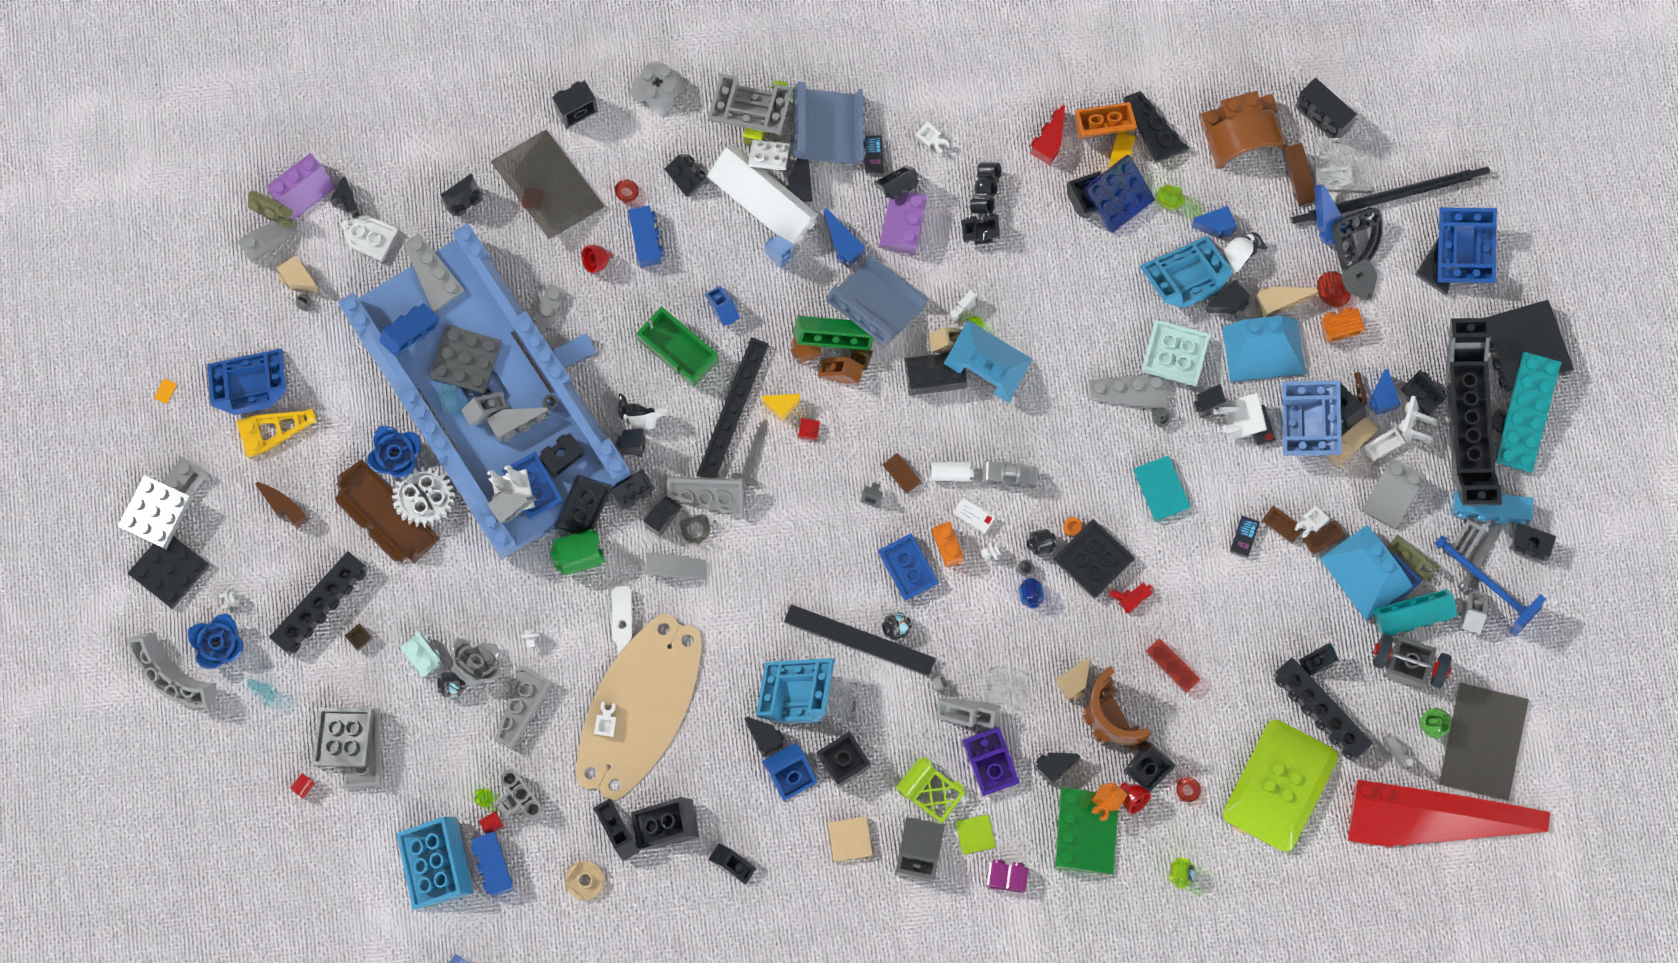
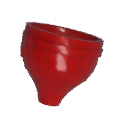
[581,245,613,273]
[1120,782,1152,815]

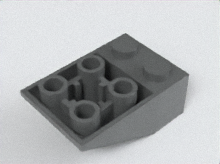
[895,817,945,883]

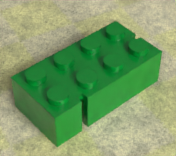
[636,306,719,388]

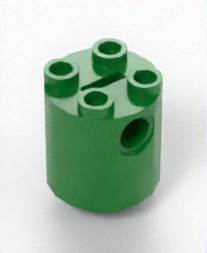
[550,529,605,576]

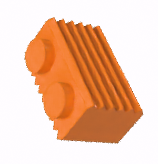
[1320,307,1365,343]
[932,521,964,567]

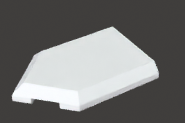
[341,214,399,262]

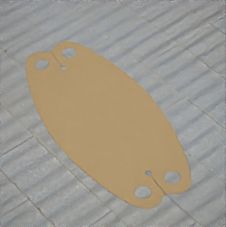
[576,613,701,801]

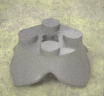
[631,62,687,115]
[451,637,501,687]

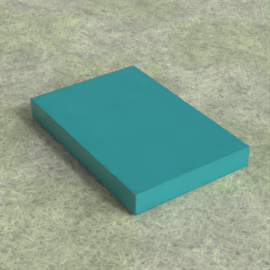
[1133,455,1191,522]

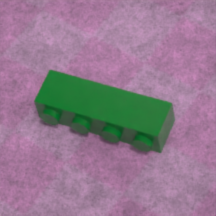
[793,315,874,350]

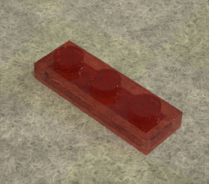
[1145,638,1201,694]

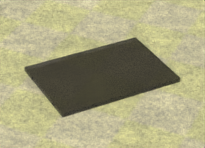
[491,130,604,239]
[1439,683,1529,801]

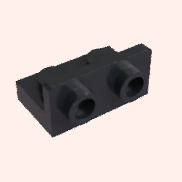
[611,469,655,509]

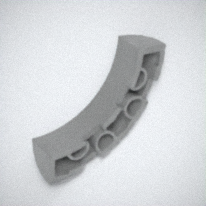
[126,632,217,708]

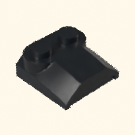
[873,165,919,200]
[1066,171,1116,218]
[440,173,483,217]
[1123,741,1176,792]

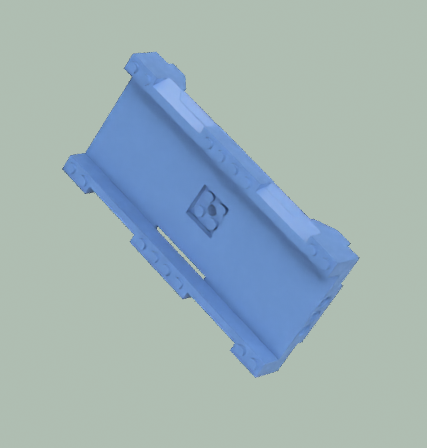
[338,223,631,560]

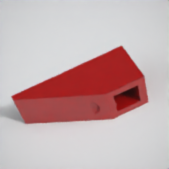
[1030,104,1065,166]

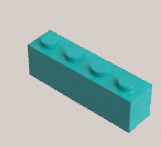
[1373,589,1457,636]

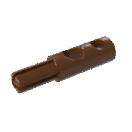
[1354,372,1367,406]

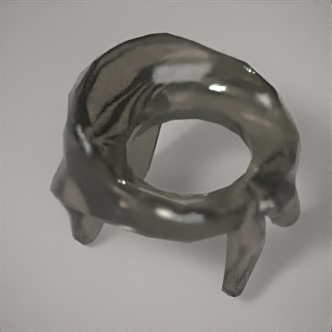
[680,514,710,544]

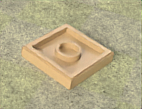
[828,817,873,862]

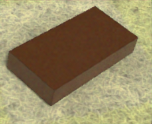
[882,453,921,495]
[1261,505,1304,544]
[1302,520,1346,556]

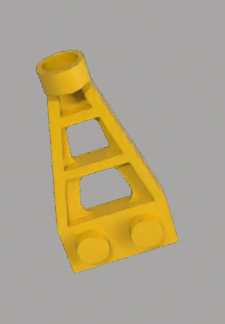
[236,408,317,458]

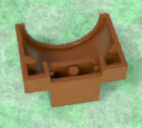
[1200,91,1287,169]
[1082,666,1151,752]

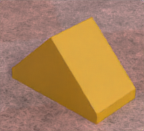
[762,394,800,422]

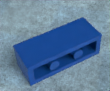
[628,205,664,268]
[379,303,439,356]
[470,832,515,898]

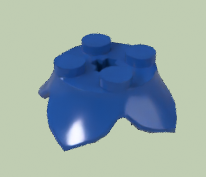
[367,426,421,478]
[188,614,243,669]

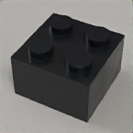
[552,80,598,129]
[816,731,871,789]

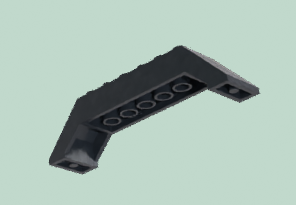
[1446,318,1502,506]

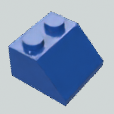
[762,743,818,801]

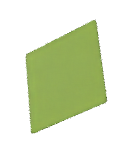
[955,814,996,855]

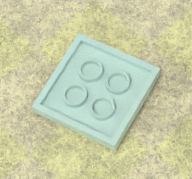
[1141,319,1210,386]

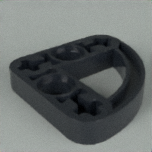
[1332,208,1383,271]

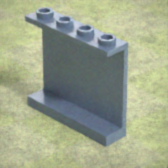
[793,81,866,165]
[826,254,928,346]

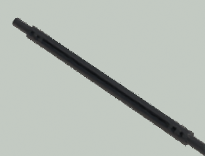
[1291,166,1490,224]

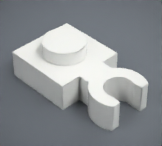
[915,122,949,155]
[949,290,976,322]
[1295,506,1330,538]
[594,702,616,737]

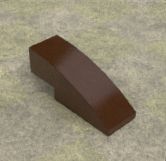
[1282,143,1315,206]
[255,482,309,529]

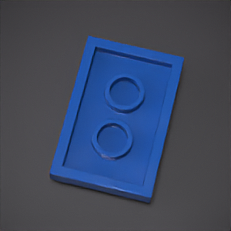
[502,451,563,520]
[878,533,939,602]

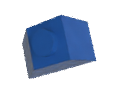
[1191,206,1237,238]
[704,286,740,327]
[1369,369,1401,415]

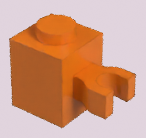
[1091,782,1128,821]

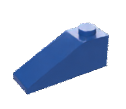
[1314,185,1348,245]
[824,208,865,267]

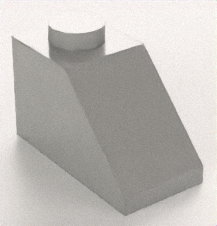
[461,392,509,426]
[487,492,536,523]
[1462,590,1488,634]

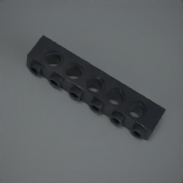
[269,551,368,655]
[1273,657,1373,762]

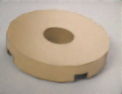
[566,861,605,901]

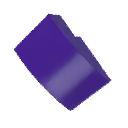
[961,726,1020,796]

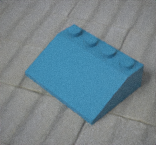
[396,817,474,910]

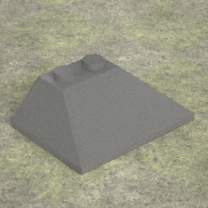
[707,73,793,135]

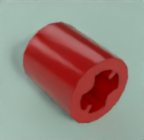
[290,773,315,799]
[478,811,504,834]

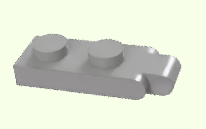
[532,284,567,335]

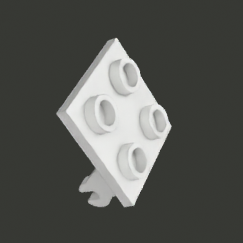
[748,140,790,170]
[1213,393,1267,441]
[1400,396,1439,445]
[487,465,535,510]

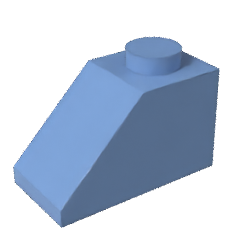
[764,235,794,268]

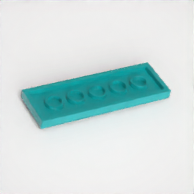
[1495,352,1561,473]

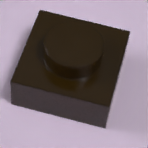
[851,349,873,370]
[344,623,372,651]

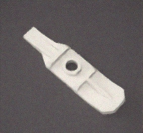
[612,586,632,655]

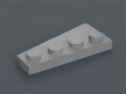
[667,477,745,518]
[342,708,382,789]

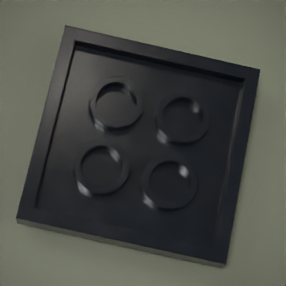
[1053,519,1135,600]
[127,536,210,610]

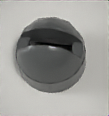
[295,294,311,310]
[542,394,558,411]
[1017,560,1034,576]

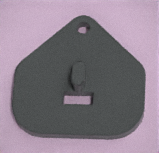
[1341,260,1377,300]

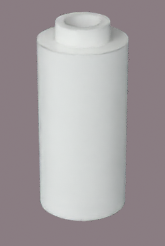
[931,462,974,481]

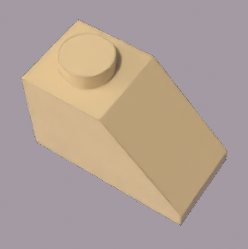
[277,255,319,292]
[929,327,962,354]
[1055,658,1090,702]

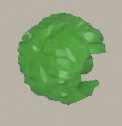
[1419,707,1452,739]

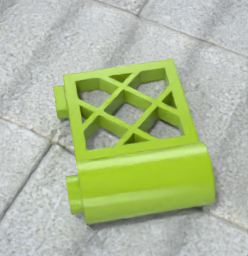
[895,757,966,824]

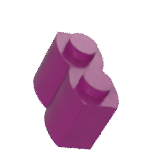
[985,859,1029,893]

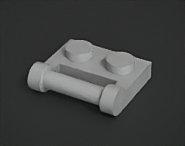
[162,457,210,497]

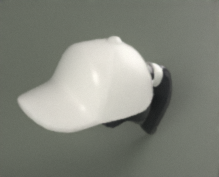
[1224,232,1268,274]
[618,393,668,430]

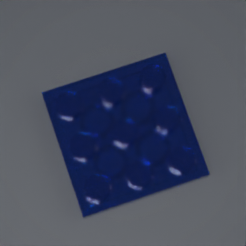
[1084,154,1155,233]

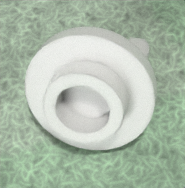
[981,541,1001,560]
[219,589,240,609]
[520,629,540,648]

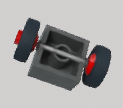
[1373,633,1452,689]

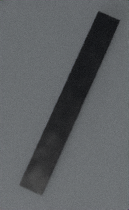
[696,337,769,478]
[784,604,936,677]

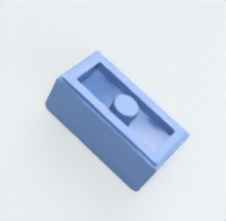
[553,333,596,369]

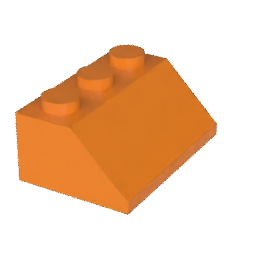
[1075,102,1137,139]

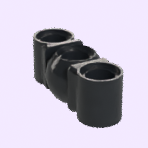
[970,162,1002,214]

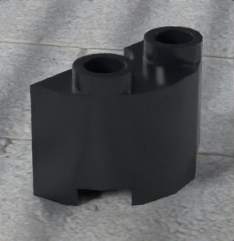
[961,213,1000,245]

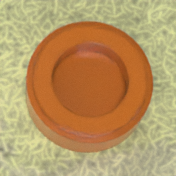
[1063,517,1083,537]

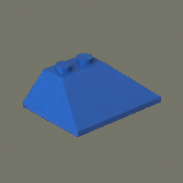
[1438,207,1497,283]
[207,348,287,415]

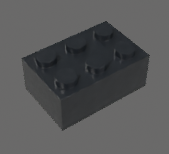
[1295,77,1357,143]

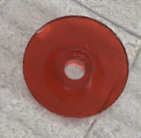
[1317,271,1351,308]

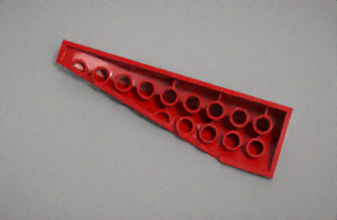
[1347,779,1550,847]

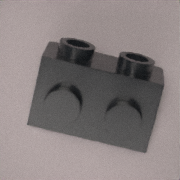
[664,154,709,197]
[1400,370,1447,416]

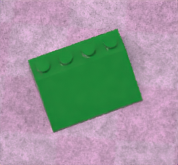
[1054,788,1118,875]

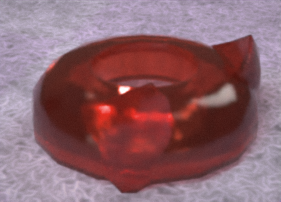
[614,180,639,204]
[1176,777,1201,802]

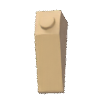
[1255,287,1318,317]
[1325,417,1379,469]

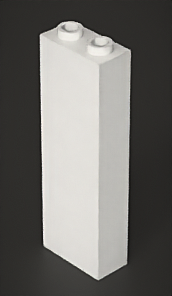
[707,145,818,246]

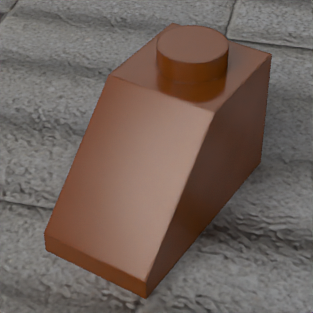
[790,336,820,364]
[818,357,864,384]

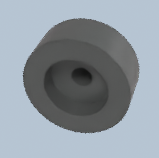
[1152,407,1172,428]

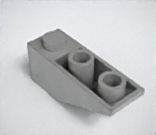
[487,407,550,443]

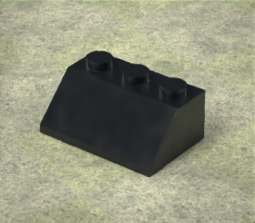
[905,353,967,396]

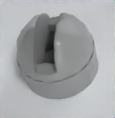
[931,675,948,692]

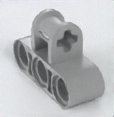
[981,461,1038,489]
[493,769,543,821]

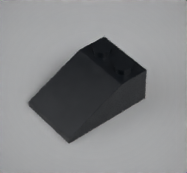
[631,797,699,851]

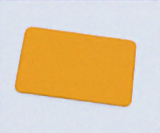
[154,378,177,404]

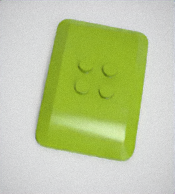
[1222,719,1338,852]

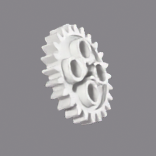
[392,467,455,528]

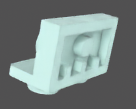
[400,631,443,678]

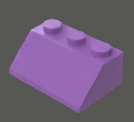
[266,153,336,220]
[879,192,927,255]

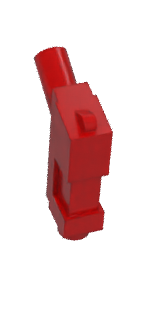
[1109,582,1154,614]

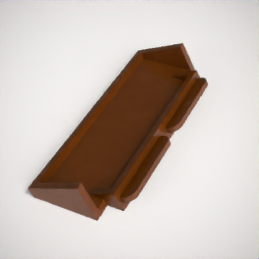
[335,459,440,564]

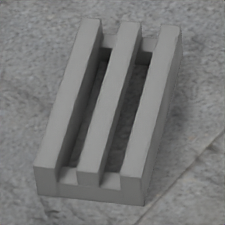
[1452,519,1485,558]

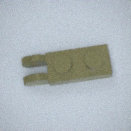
[248,190,293,228]
[1387,534,1440,581]

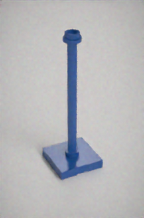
[1435,536,1546,636]

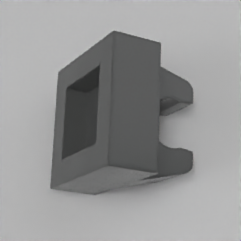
[861,482,883,508]

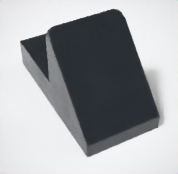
[330,176,360,218]
[1299,643,1339,676]

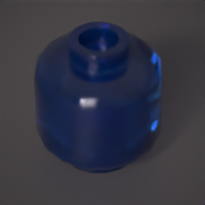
[1018,578,1045,608]

